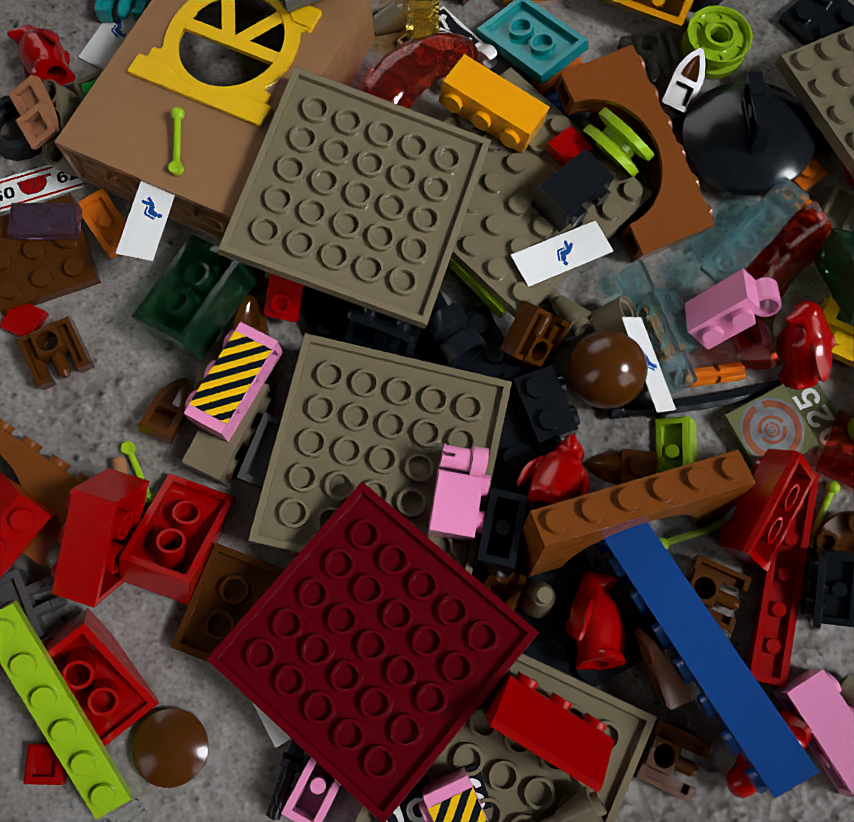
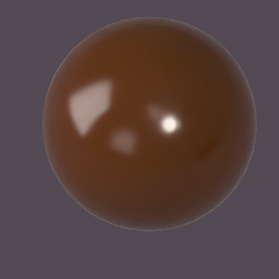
[567,330,648,409]

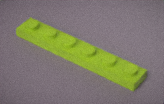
[0,600,133,820]

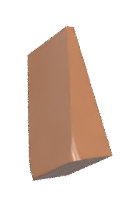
[634,627,694,710]

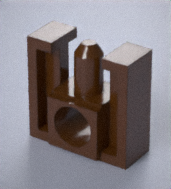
[500,300,571,369]
[16,316,95,390]
[685,555,752,634]
[633,718,712,803]

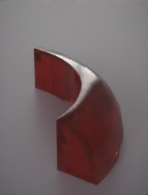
[363,32,479,109]
[731,201,838,370]

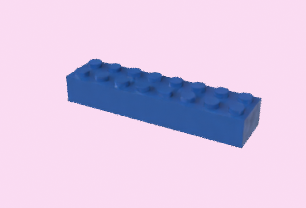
[595,522,819,799]

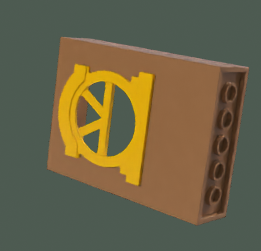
[54,0,375,241]

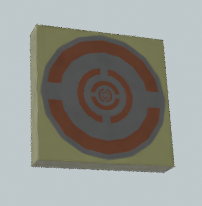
[721,384,820,470]

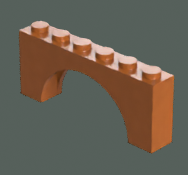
[554,44,715,263]
[0,418,90,568]
[518,449,756,577]

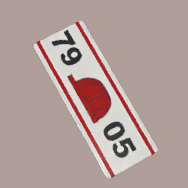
[0,165,85,213]

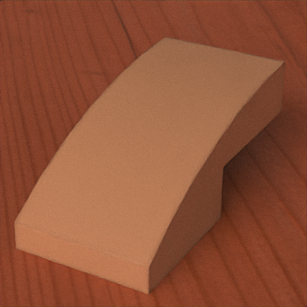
[8,75,60,150]

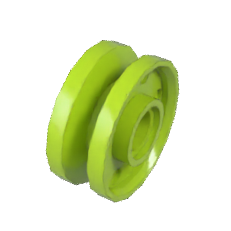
[679,5,753,79]
[583,107,654,178]

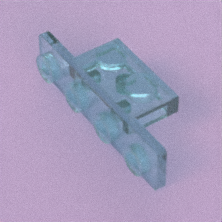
[700,177,810,283]
[614,260,702,395]

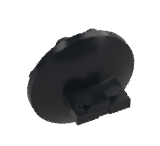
[681,71,816,196]

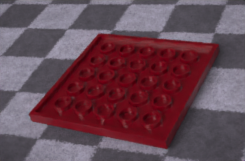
[207,481,539,822]

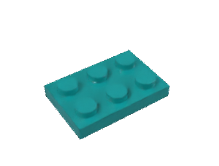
[477,0,588,85]

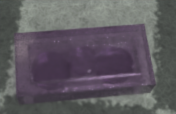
[7,203,83,240]

